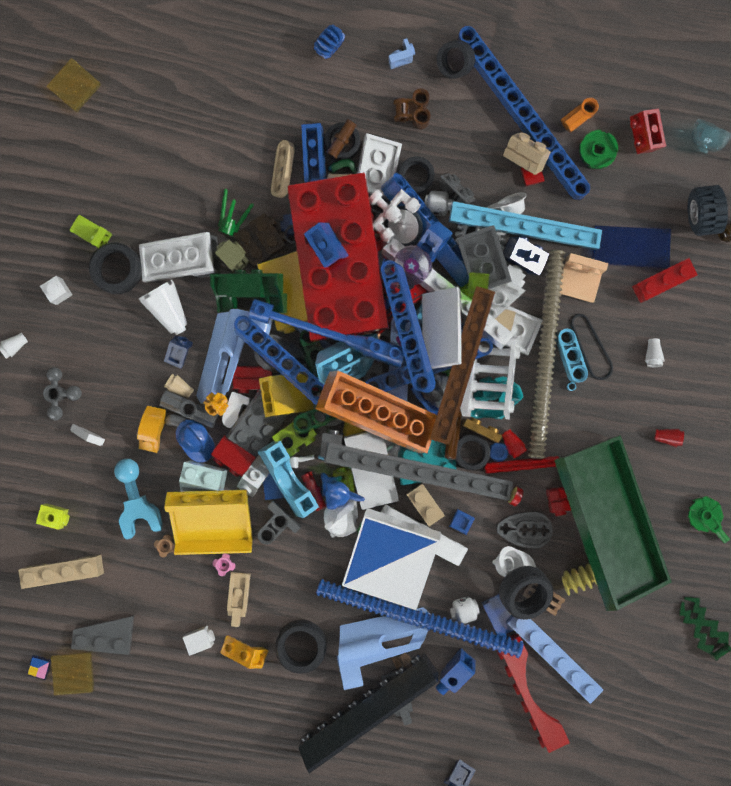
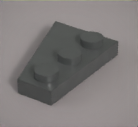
[71,615,134,655]

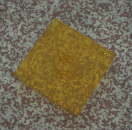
[47,58,101,113]
[51,652,94,696]

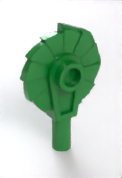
[688,496,730,543]

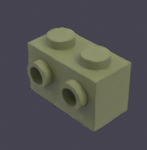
[215,240,250,273]

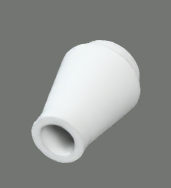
[0,333,28,359]
[645,338,665,368]

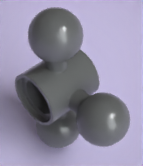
[43,367,82,421]

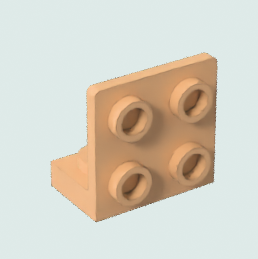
[560,253,608,303]

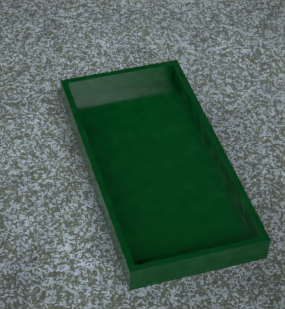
[554,435,672,611]

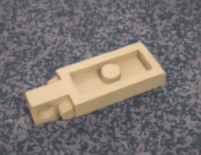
[227,572,251,627]

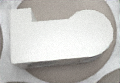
[222,392,252,428]

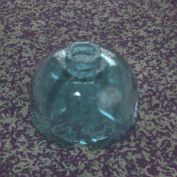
[692,119,731,154]

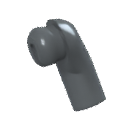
[165,413,186,427]

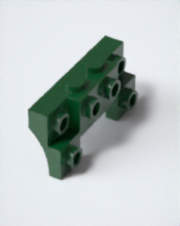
[210,270,287,313]

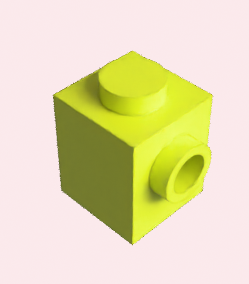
[36,504,69,530]

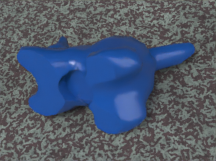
[321,472,365,510]

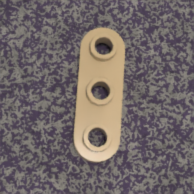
[271,140,295,198]

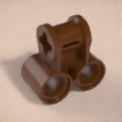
[393,88,431,130]

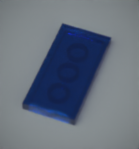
[592,226,671,268]

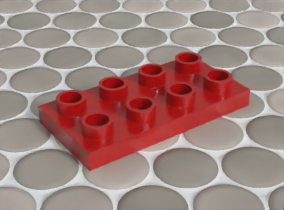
[287,172,389,342]

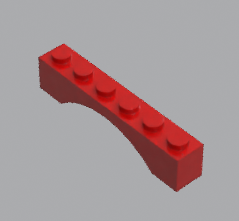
[496,633,570,753]

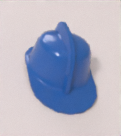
[176,420,215,462]

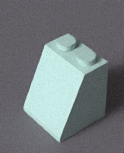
[179,461,228,492]

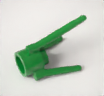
[218,189,254,236]

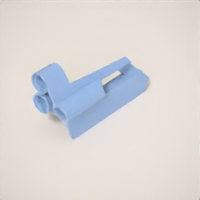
[196,309,273,404]

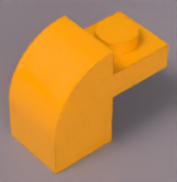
[137,406,166,453]

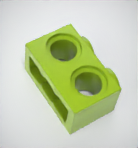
[272,420,317,457]

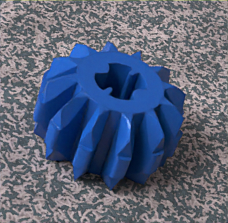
[314,24,345,59]

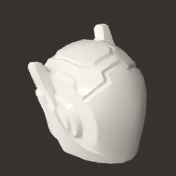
[324,500,358,538]

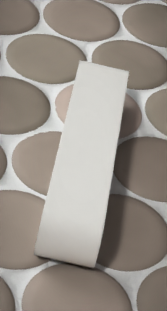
[381,505,468,566]

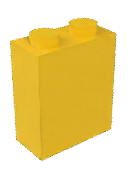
[259,374,314,417]

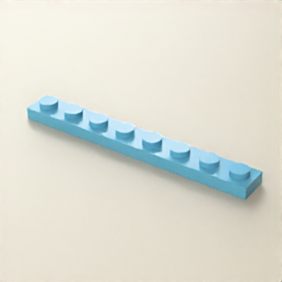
[449,201,602,250]

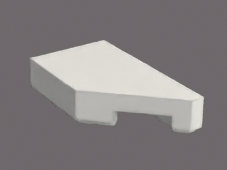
[70,424,105,446]

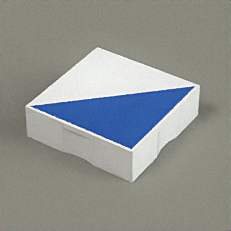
[342,508,441,610]

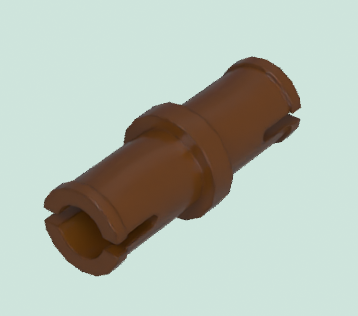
[326,119,357,159]

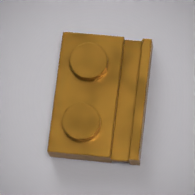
[461,417,502,443]

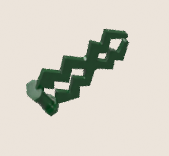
[679,597,731,662]

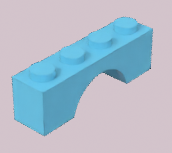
[257,441,319,518]

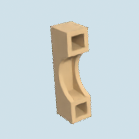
[18,554,104,589]

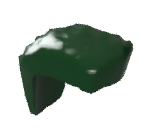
[327,159,357,174]

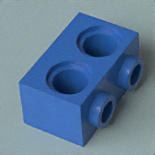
[409,221,453,269]

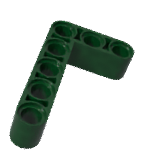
[292,330,339,434]

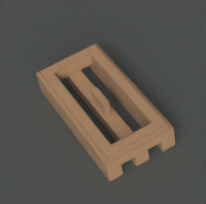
[522,583,565,616]

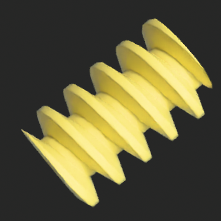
[562,564,598,596]

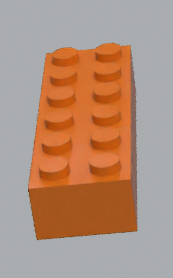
[315,371,437,453]

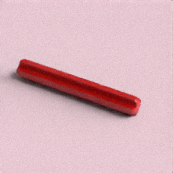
[484,456,559,473]

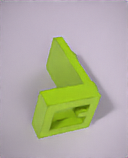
[70,215,112,248]

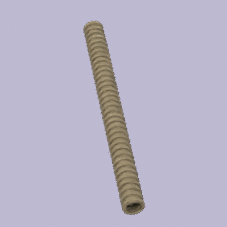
[528,250,566,459]

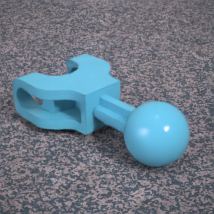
[114,459,163,540]

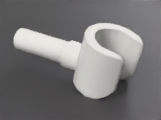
[290,455,314,468]

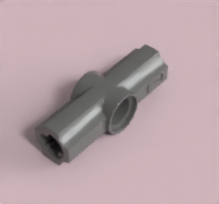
[159,390,219,428]

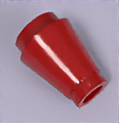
[502,429,527,459]
[654,429,684,447]

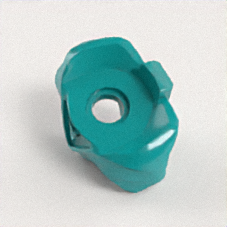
[471,376,523,419]

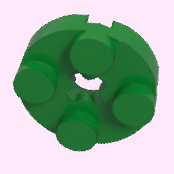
[579,130,618,170]

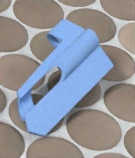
[337,607,431,690]

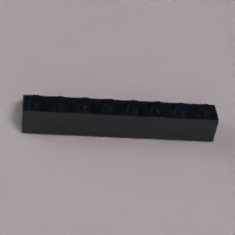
[298,653,439,774]

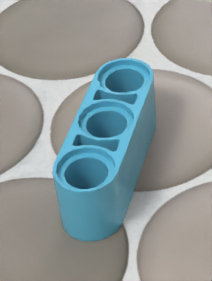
[555,328,588,383]

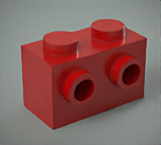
[630,109,666,154]

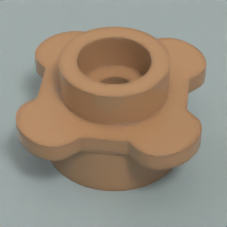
[154,535,175,557]

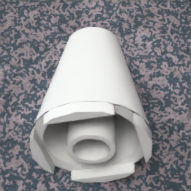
[139,280,187,335]

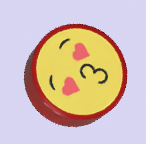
[508,486,524,506]

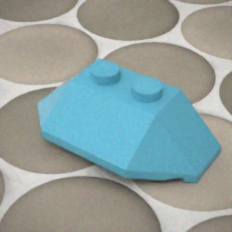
[315,333,378,384]

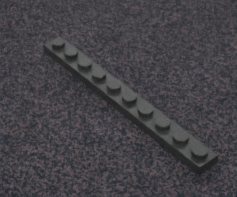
[324,443,513,501]

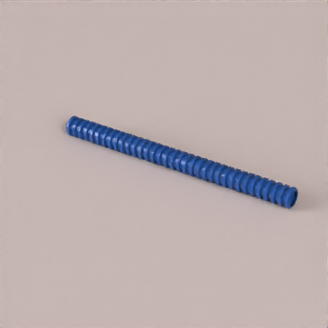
[316,579,524,658]

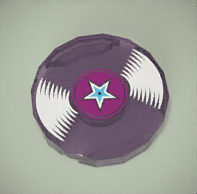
[393,245,432,285]

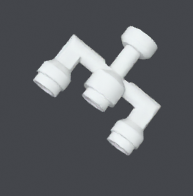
[369,189,421,243]

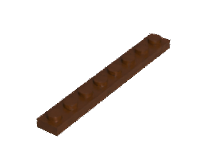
[430,286,495,445]

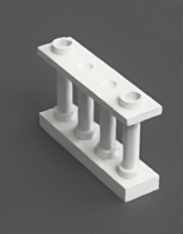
[460,340,520,419]

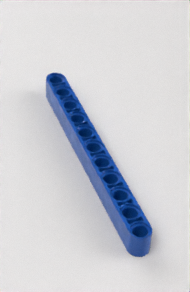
[458,26,590,200]

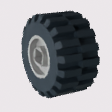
[687,185,728,236]

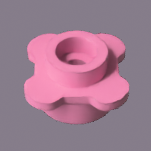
[213,553,235,576]

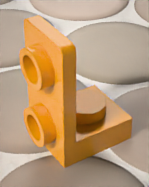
[220,636,268,669]

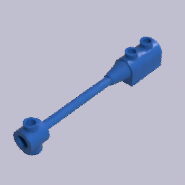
[248,299,404,368]

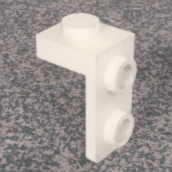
[237,455,270,497]

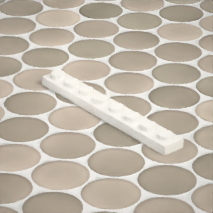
[381,238,514,350]

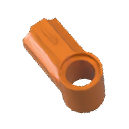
[560,98,599,133]

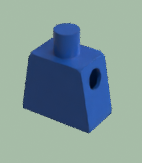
[436,648,476,695]

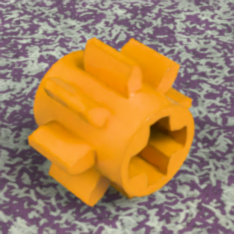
[203,392,229,416]

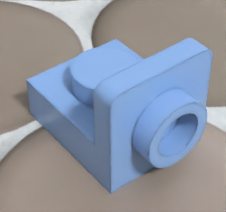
[389,38,415,69]

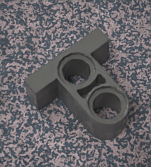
[258,500,301,545]

